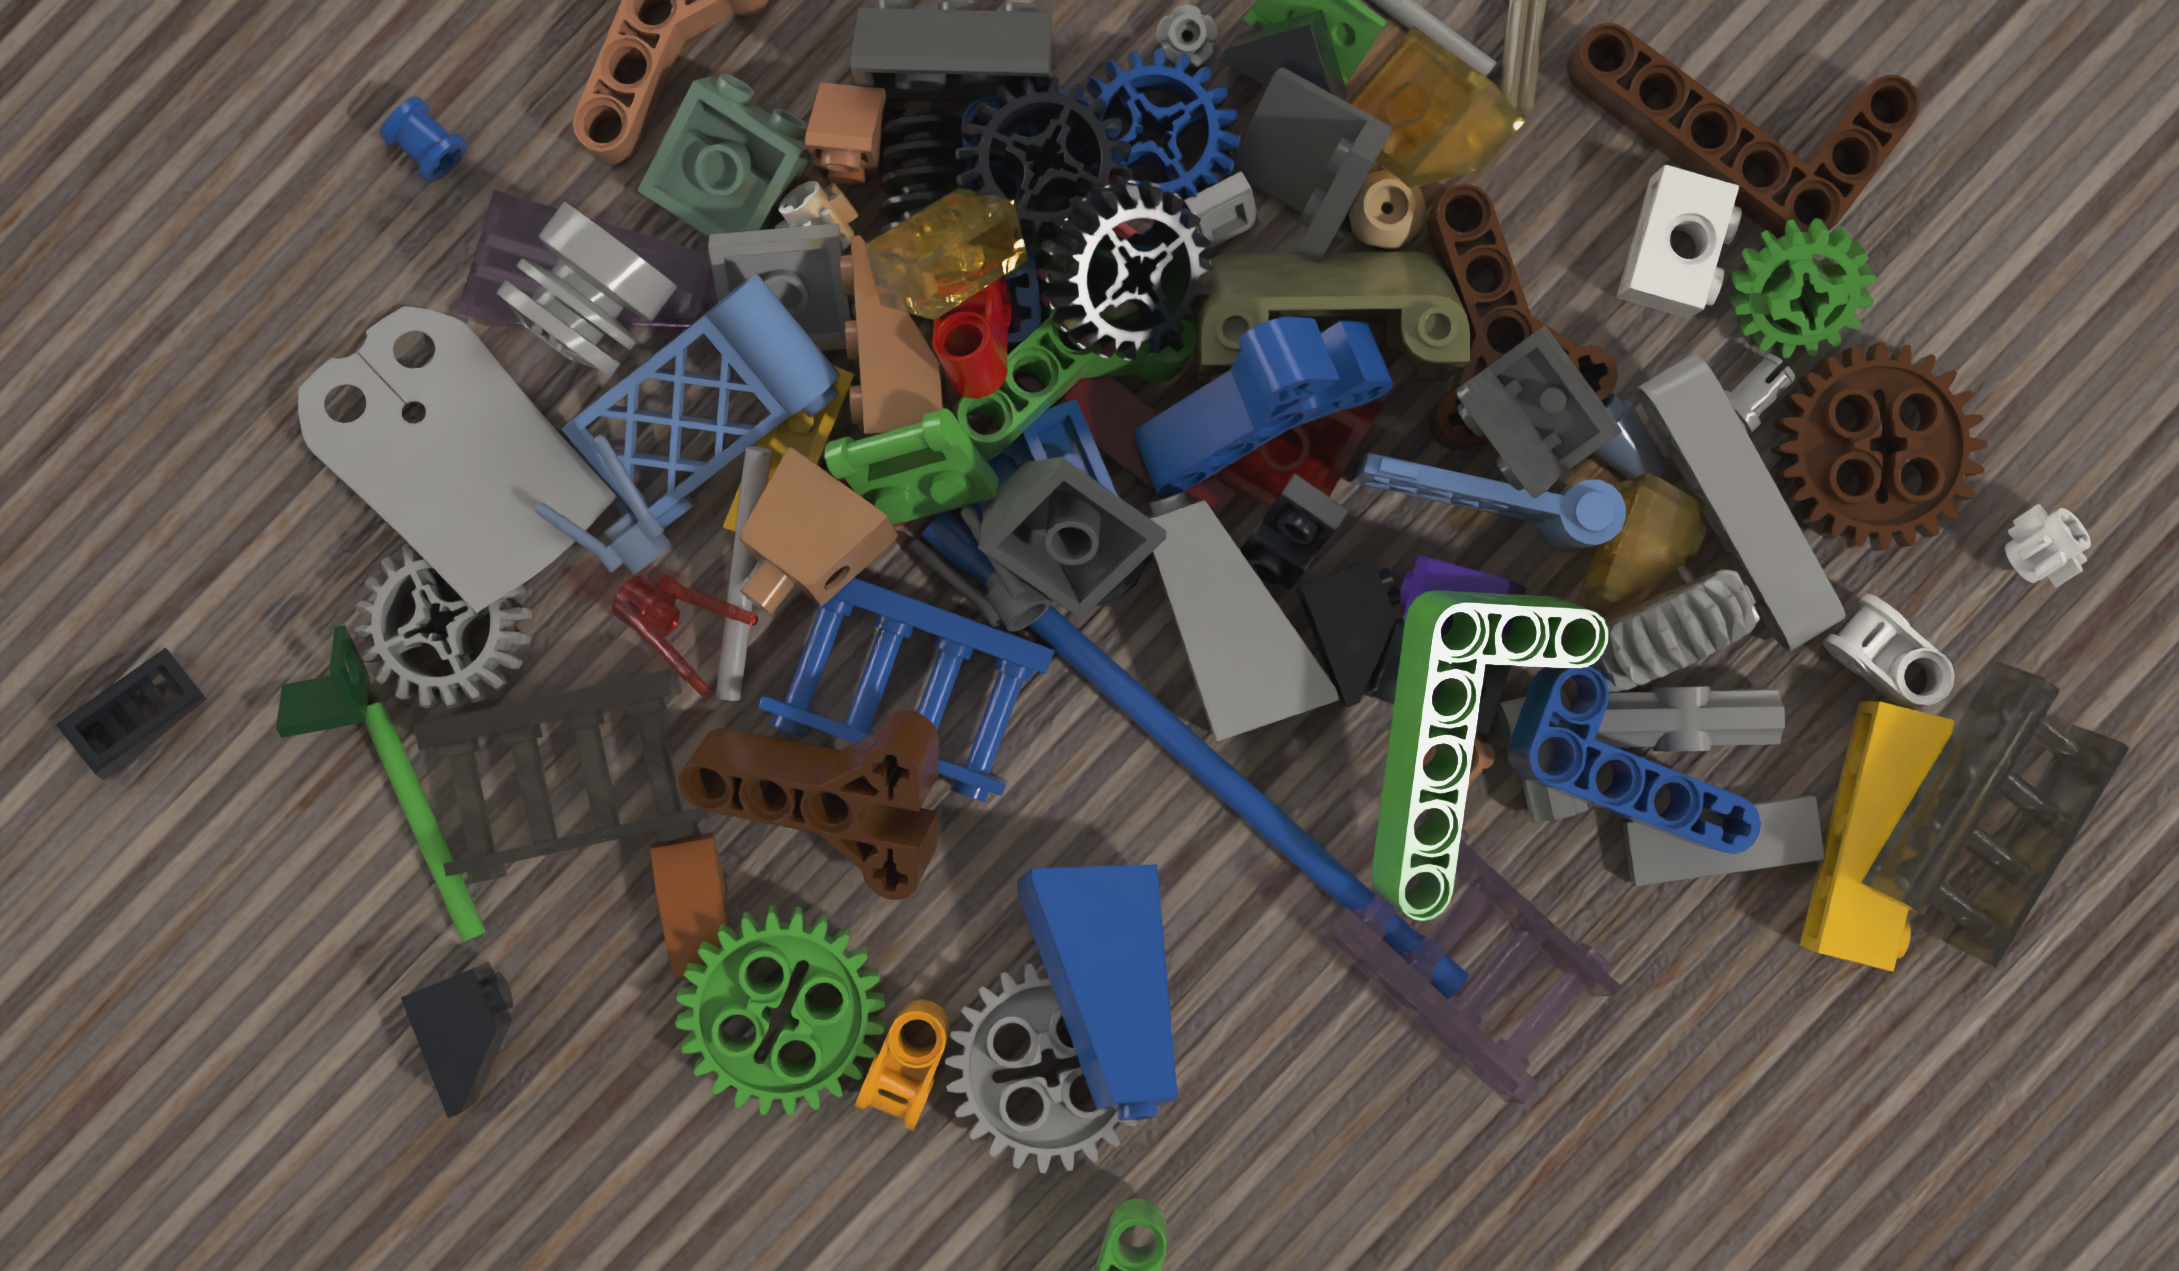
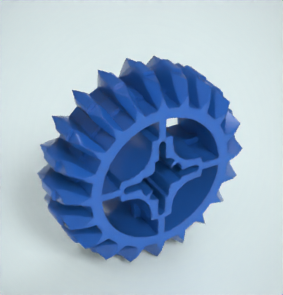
[1070,48,1240,224]

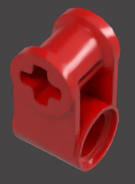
[932,268,1011,399]

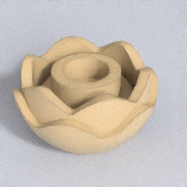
[1347,170,1426,250]

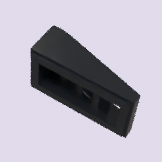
[56,648,207,780]

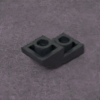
[1240,474,1349,589]

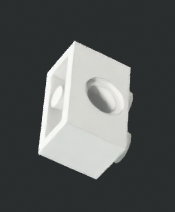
[1616,165,1742,319]

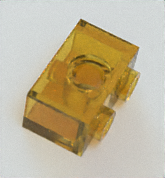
[864,188,1028,320]

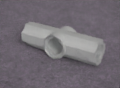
[1595,686,1785,752]

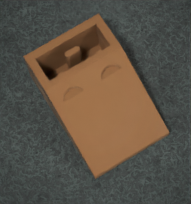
[840,236,949,437]

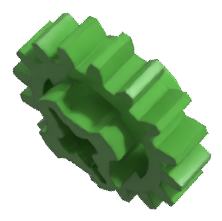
[1729,218,1876,358]

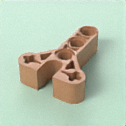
[573,0,770,165]

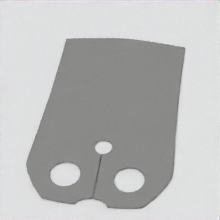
[298,306,617,613]

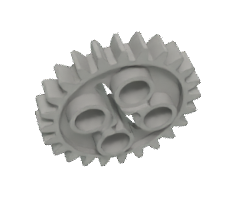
[944,963,1138,1173]

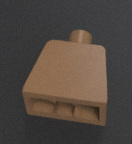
[739,447,898,615]

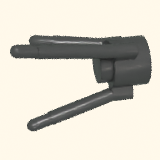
[909,506,1051,632]

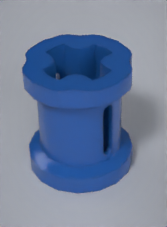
[380,97,468,183]

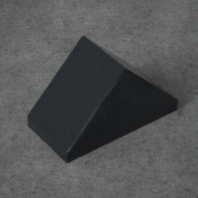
[1219,9,1348,101]

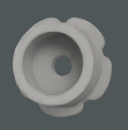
[1156,5,1219,67]

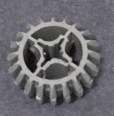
[354,543,532,709]
[1590,569,1760,692]

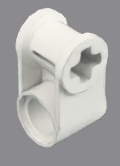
[1823,593,1955,707]

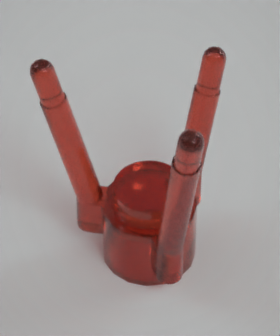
[612,574,759,695]

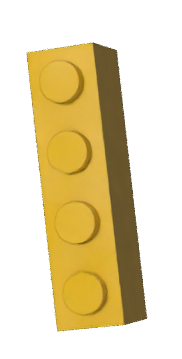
[1799,701,1957,972]

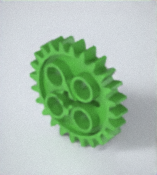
[676,906,885,1116]

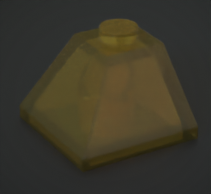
[1348,26,1525,189]
[1576,473,1706,606]

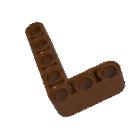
[1567,23,1920,239]

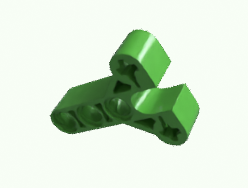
[954,238,1197,461]

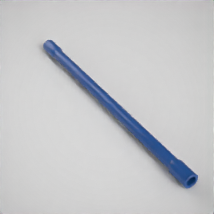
[922,510,1469,1002]

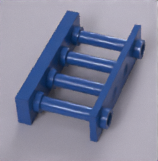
[758,578,1055,802]

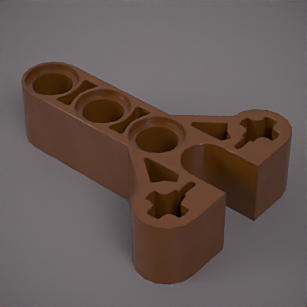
[1427,183,1618,451]
[678,710,939,900]

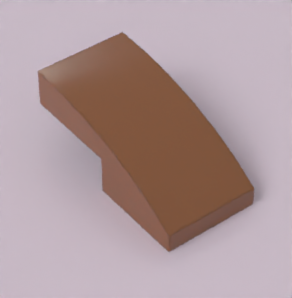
[650,832,732,978]

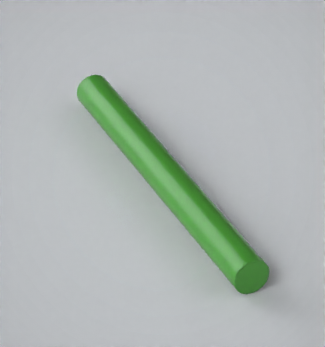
[364,701,486,943]

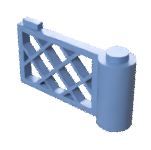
[561,273,840,528]
[1350,453,1626,551]

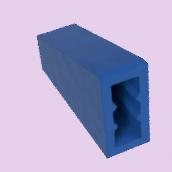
[1017,864,1178,1120]

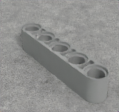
[1636,352,1846,652]

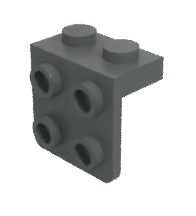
[1456,325,1623,498]

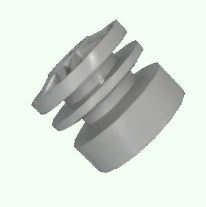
[496,202,677,377]

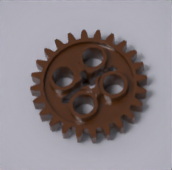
[1771,342,1987,551]

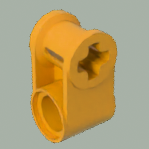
[854,999,951,1131]

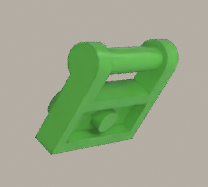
[825,408,999,525]

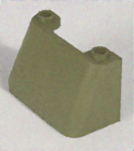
[1194,252,1470,384]

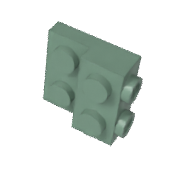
[637,73,811,237]

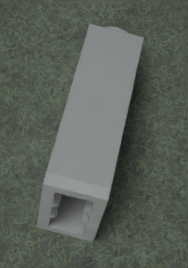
[1146,491,1339,742]

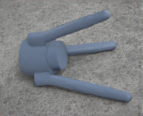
[535,435,672,576]

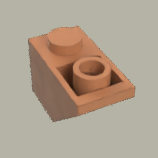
[805,82,889,186]

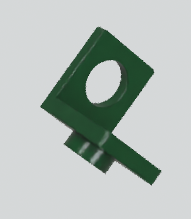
[276,625,371,738]

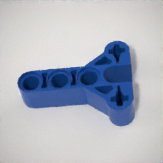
[1133,317,1393,496]

